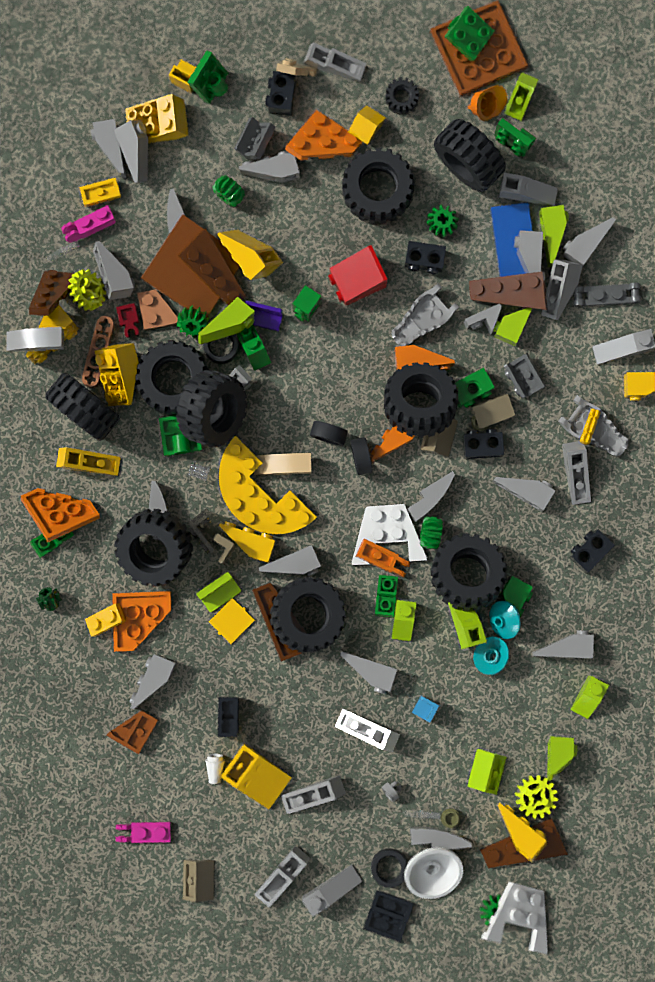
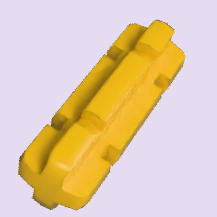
[580,409,600,445]

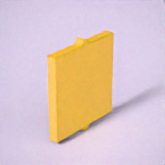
[209,598,255,644]

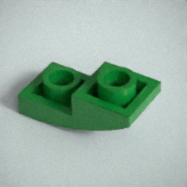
[30,532,74,558]
[375,575,398,618]

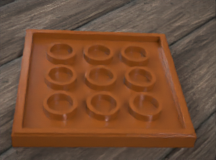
[430,0,528,97]
[141,214,240,317]

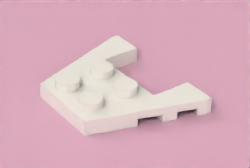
[352,504,427,566]
[482,882,547,954]

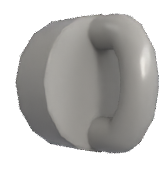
[382,781,401,802]

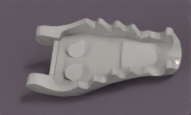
[392,283,459,346]
[558,395,628,456]

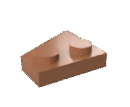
[137,289,178,331]

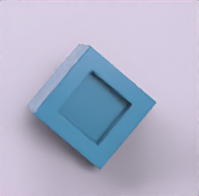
[412,696,439,723]

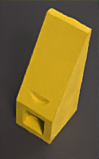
[219,521,276,563]
[498,803,547,862]

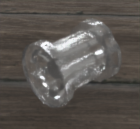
[187,460,211,483]

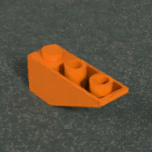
[394,345,455,371]
[371,426,416,461]

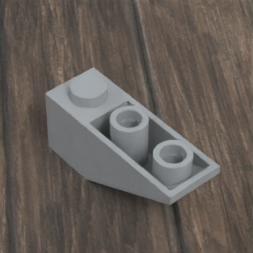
[239,151,300,183]
[499,173,558,207]
[129,654,177,709]

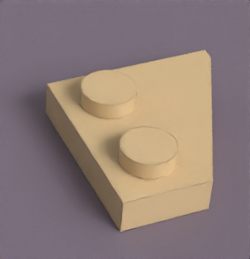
[276,58,317,76]

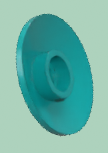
[489,601,521,639]
[473,637,509,675]

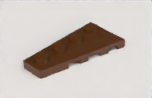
[178,228,246,306]
[29,270,74,316]
[469,271,548,310]
[252,583,307,662]
[480,818,568,868]

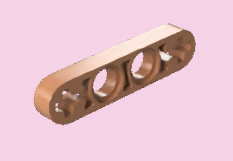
[82,316,114,388]

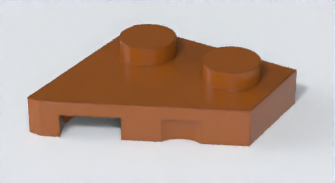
[106,710,159,754]

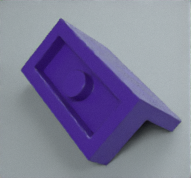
[245,301,283,332]

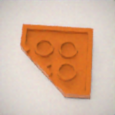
[285,110,363,160]
[21,488,100,542]
[112,591,172,652]

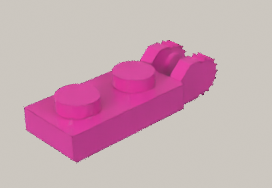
[61,205,116,243]
[116,822,171,843]

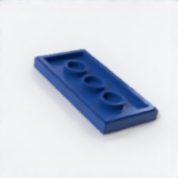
[491,203,532,277]

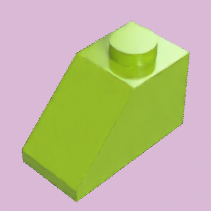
[504,72,539,121]
[493,308,532,346]
[391,600,417,641]
[570,676,609,719]
[547,736,577,780]

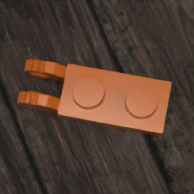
[355,539,410,578]

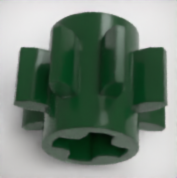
[36,587,62,611]

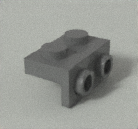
[234,117,276,160]
[504,353,546,399]

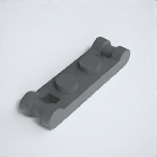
[573,283,642,307]

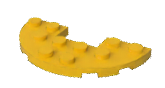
[219,436,317,534]

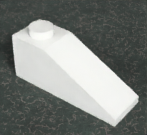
[335,709,400,752]

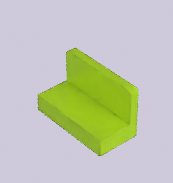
[196,572,241,612]
[468,749,506,795]

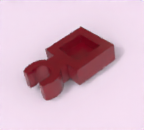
[116,303,140,339]

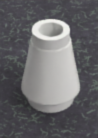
[205,754,225,784]

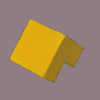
[169,59,196,93]
[348,105,386,145]

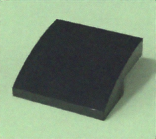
[363,890,414,943]

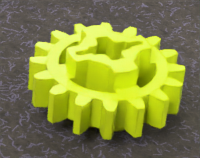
[68,269,107,311]
[515,775,558,819]

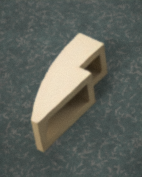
[254,453,311,475]

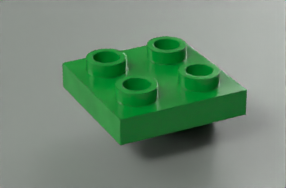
[444,6,495,61]
[187,50,229,104]
[494,118,537,157]
[159,416,203,457]

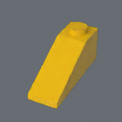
[624,372,655,401]
[56,447,121,476]

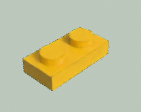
[79,178,121,207]
[85,604,126,637]

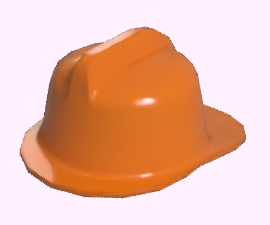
[467,85,507,121]

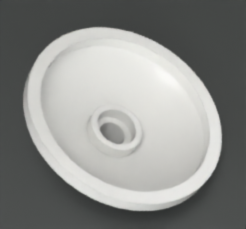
[404,848,463,899]

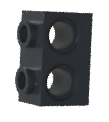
[265,71,296,116]
[405,241,446,274]
[463,429,504,459]
[569,529,615,574]
[218,696,239,737]

